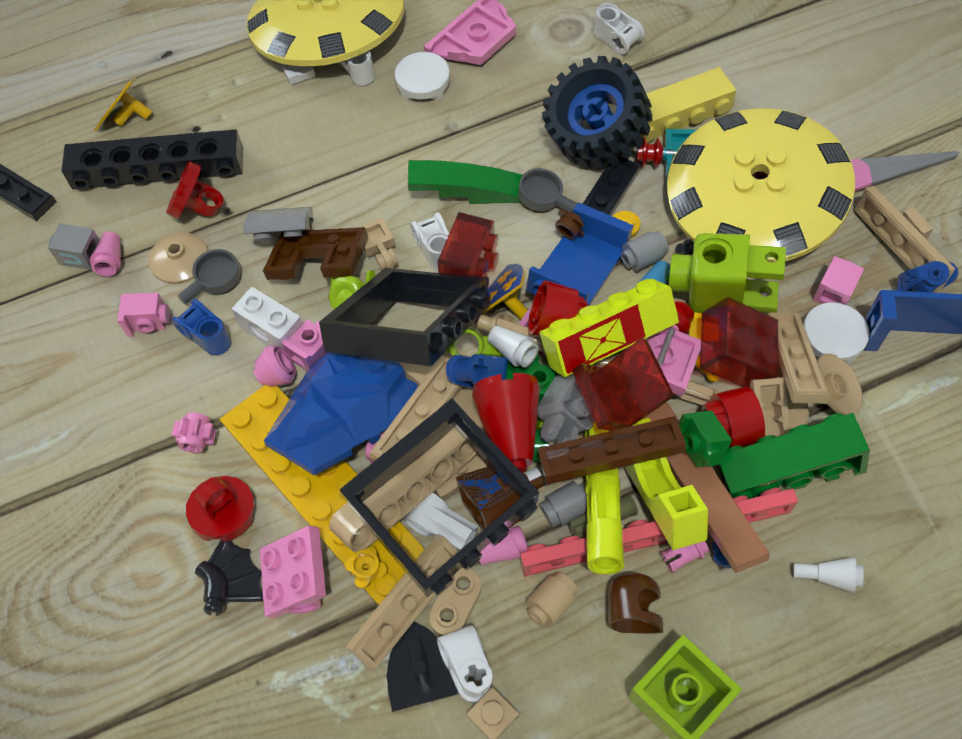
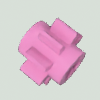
[171,412,216,453]

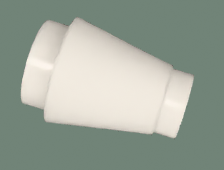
[488,326,538,367]

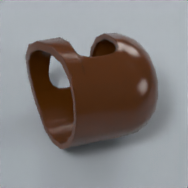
[608,573,663,634]

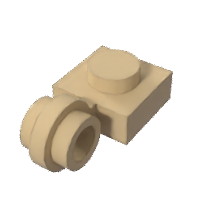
[360,217,399,271]

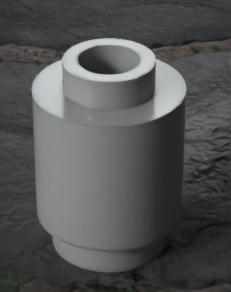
[621,231,669,272]
[539,480,587,528]

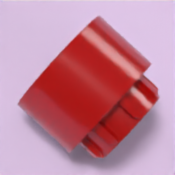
[528,280,588,338]
[701,386,765,448]

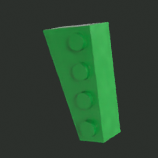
[719,413,870,499]

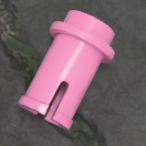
[661,541,709,573]

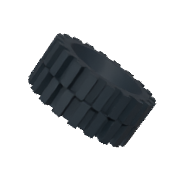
[542,56,653,169]

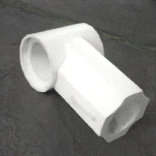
[339,51,375,86]
[404,493,478,552]

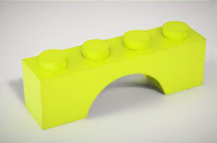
[617,418,708,550]

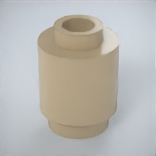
[526,572,578,626]

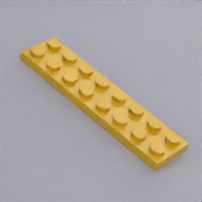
[219,384,424,606]

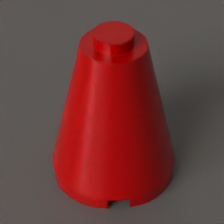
[472,373,540,473]

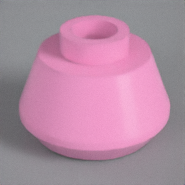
[253,345,296,387]

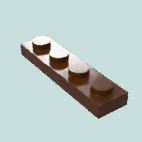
[538,416,686,484]

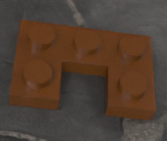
[263,227,368,280]

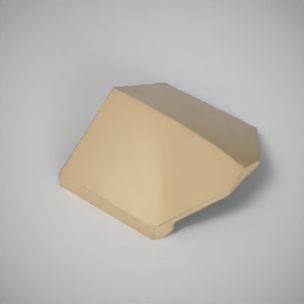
[750,377,809,437]

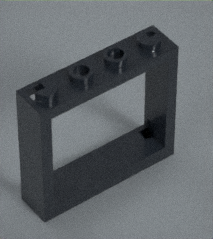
[319,268,491,367]
[339,398,539,598]

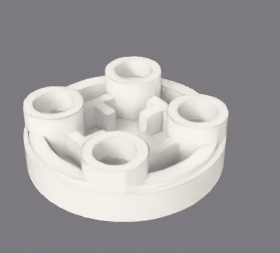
[395,52,450,100]
[803,302,870,364]

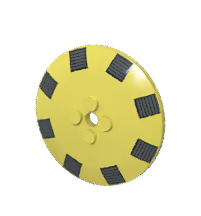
[247,0,405,66]
[667,108,855,263]

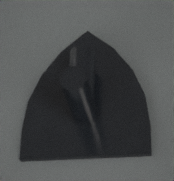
[387,622,459,712]

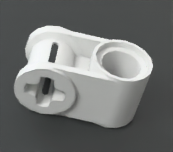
[594,3,645,55]
[410,212,455,272]
[437,625,493,703]

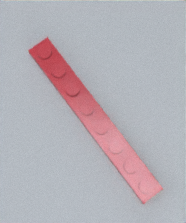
[520,488,798,577]

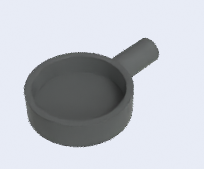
[518,168,578,212]
[177,249,241,305]

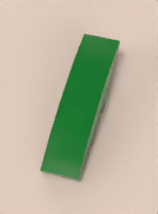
[408,160,522,204]

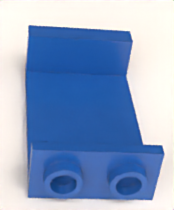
[526,202,633,306]
[864,290,962,351]

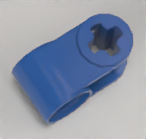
[171,298,231,356]
[446,354,508,388]

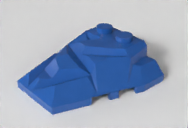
[264,352,419,475]

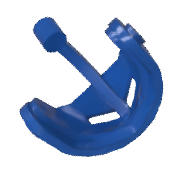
[896,261,959,293]

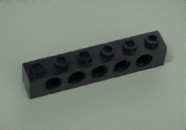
[61,129,243,190]

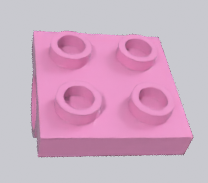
[260,526,326,618]

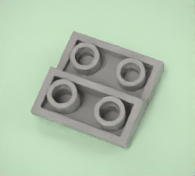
[243,206,313,239]

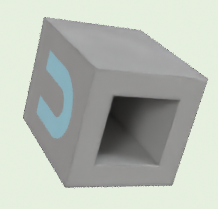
[48,223,100,270]

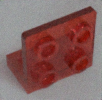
[572,338,674,431]

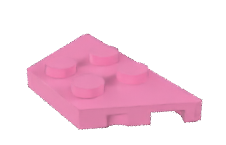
[424,0,516,65]

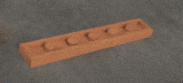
[635,400,770,573]

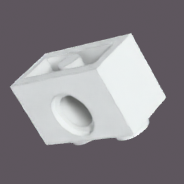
[231,287,303,350]

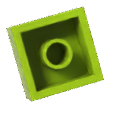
[628,635,743,739]

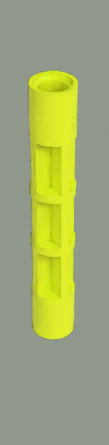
[585,370,624,575]

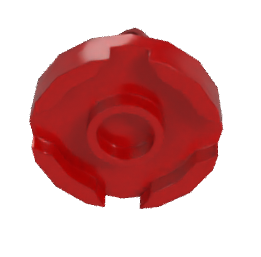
[166,161,224,219]
[186,476,256,542]

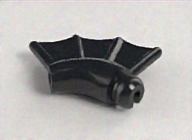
[195,540,264,616]

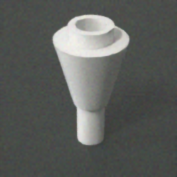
[794,557,864,594]

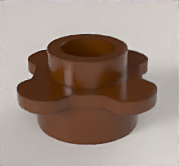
[555,210,585,240]

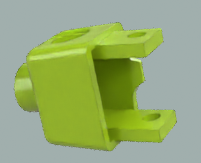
[669,233,786,320]

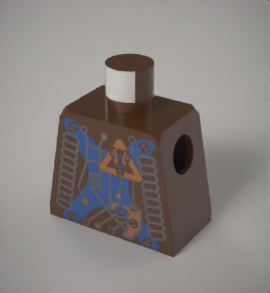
[456,466,545,530]

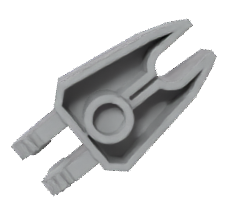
[538,368,600,444]

